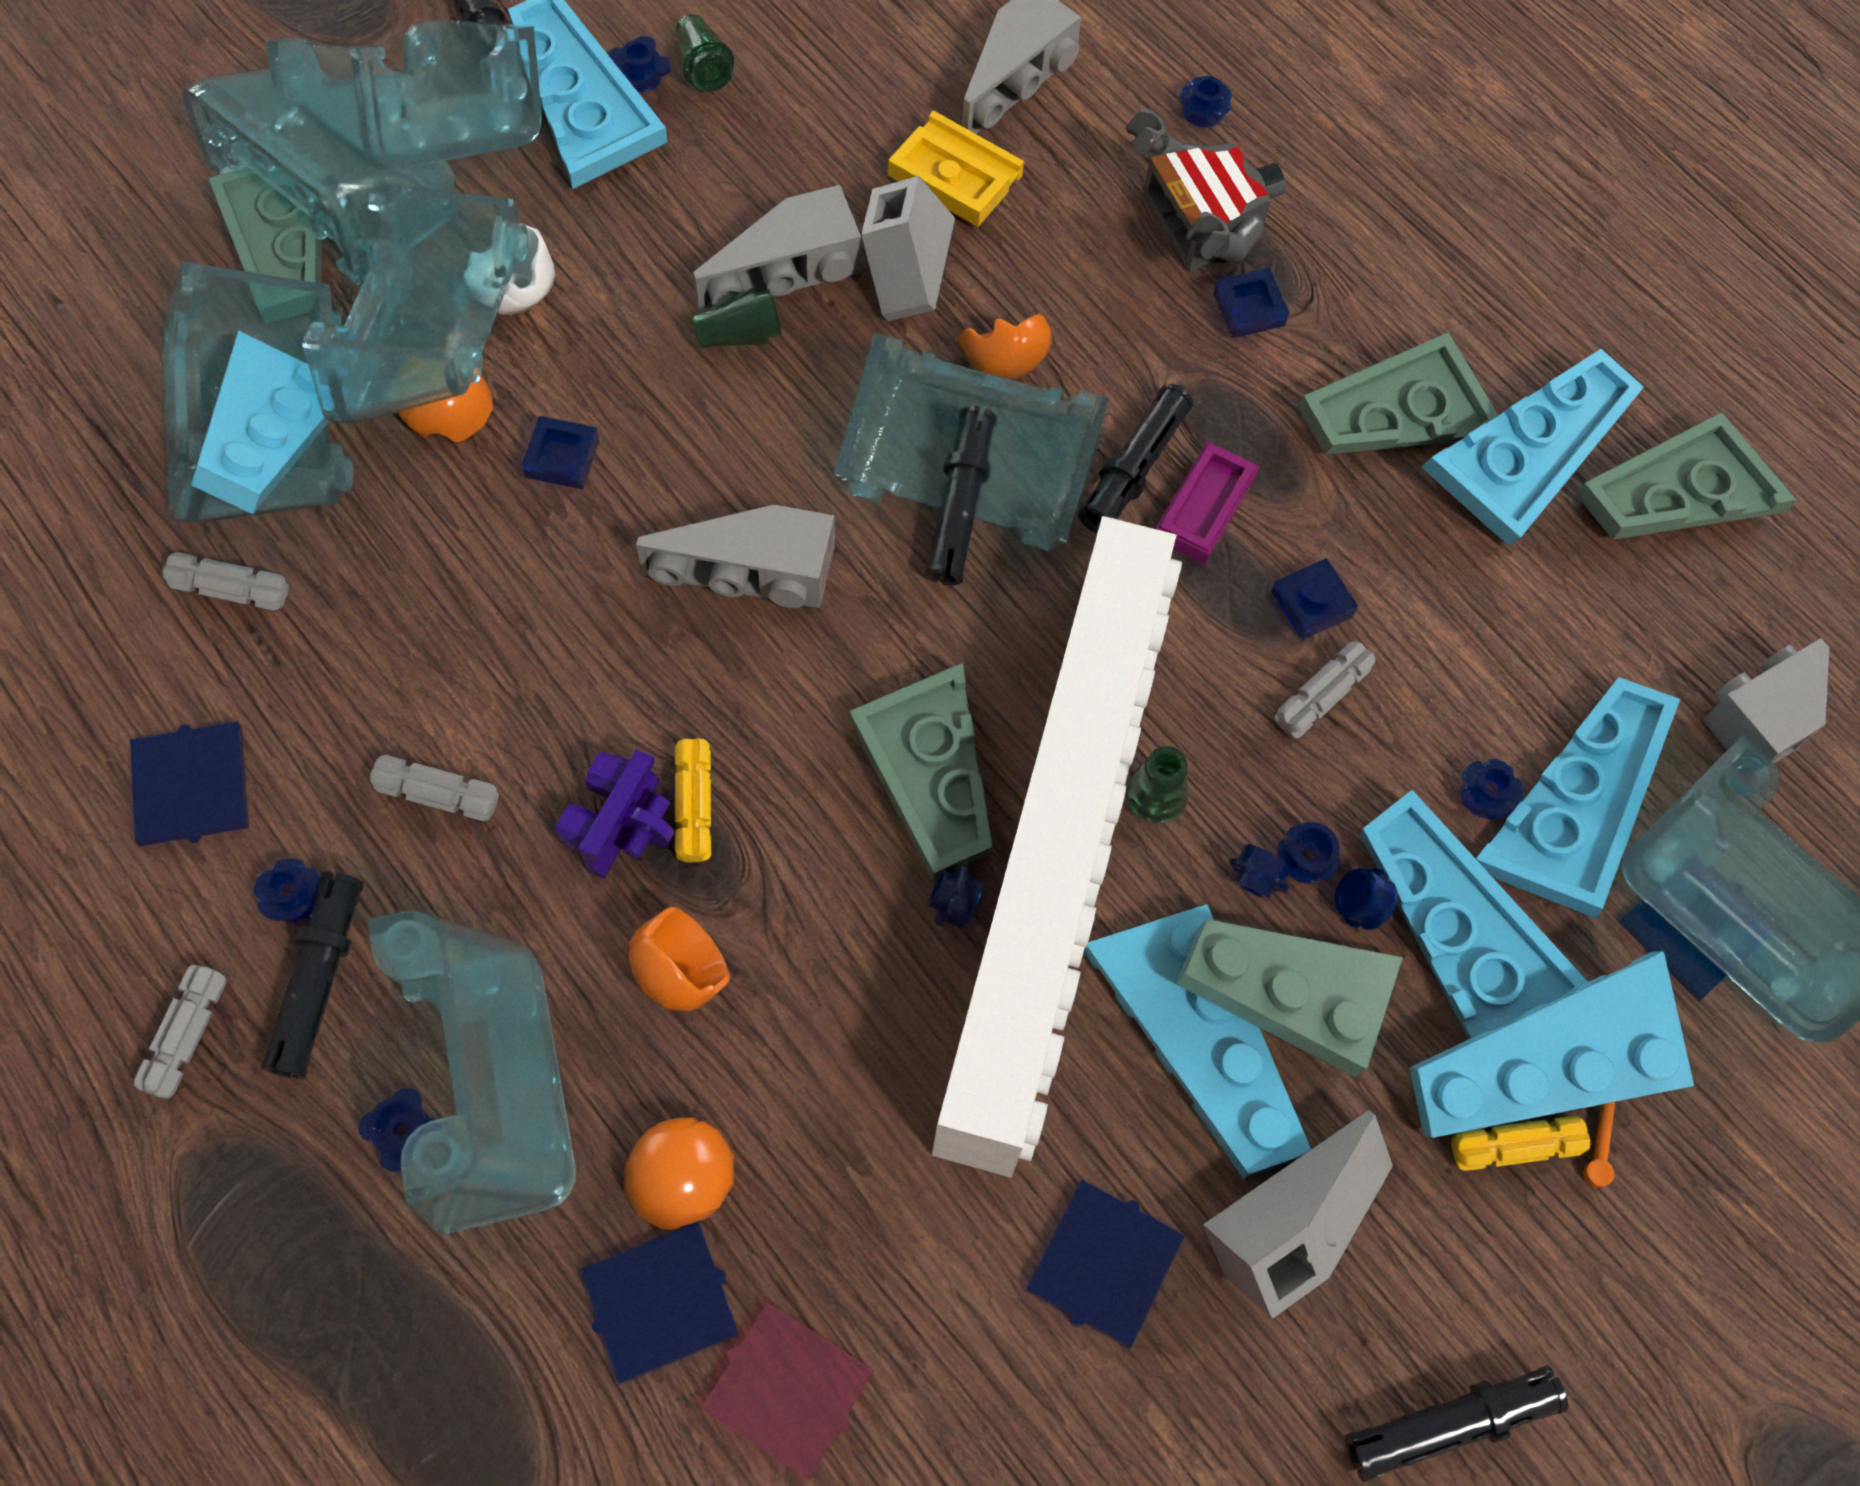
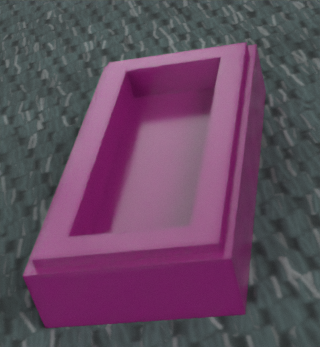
[1155,441,1260,565]

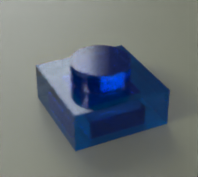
[1213,268,1290,338]
[522,416,600,490]
[1271,558,1358,640]

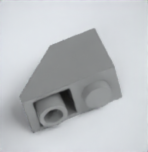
[861,176,955,321]
[1702,638,1830,779]

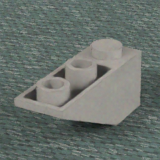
[962,0,1082,134]
[693,185,861,314]
[636,504,835,608]
[1203,1110,1393,1319]

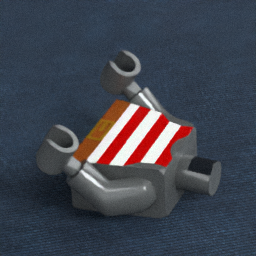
[1125,108,1285,272]

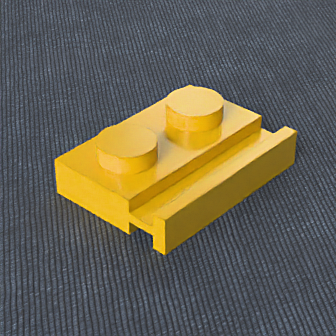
[888,110,1024,227]

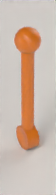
[1583,1102,1615,1188]

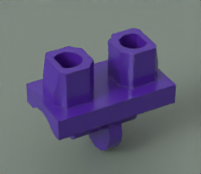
[555,749,675,879]

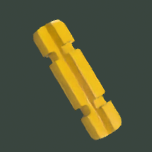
[675,738,711,863]
[1451,1116,1590,1171]

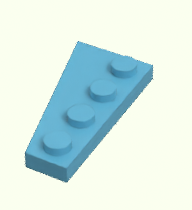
[508,0,668,189]
[191,330,351,514]
[1421,349,1644,546]
[1476,677,1680,919]
[1360,790,1588,1039]
[1083,904,1311,1180]
[1409,951,1694,1138]

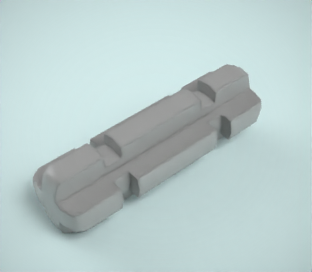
[162,552,289,611]
[1274,641,1376,738]
[370,755,499,821]
[134,965,227,1099]

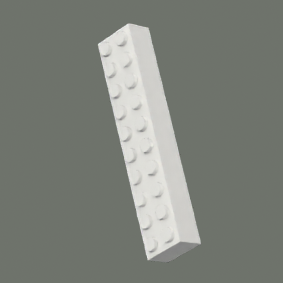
[932,516,1182,1178]

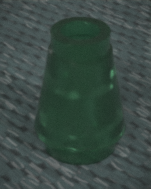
[675,14,734,92]
[693,287,782,349]
[1125,746,1188,823]

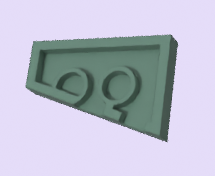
[208,144,323,320]
[1297,332,1499,455]
[1577,413,1796,540]
[849,663,992,882]
[1175,919,1403,1077]

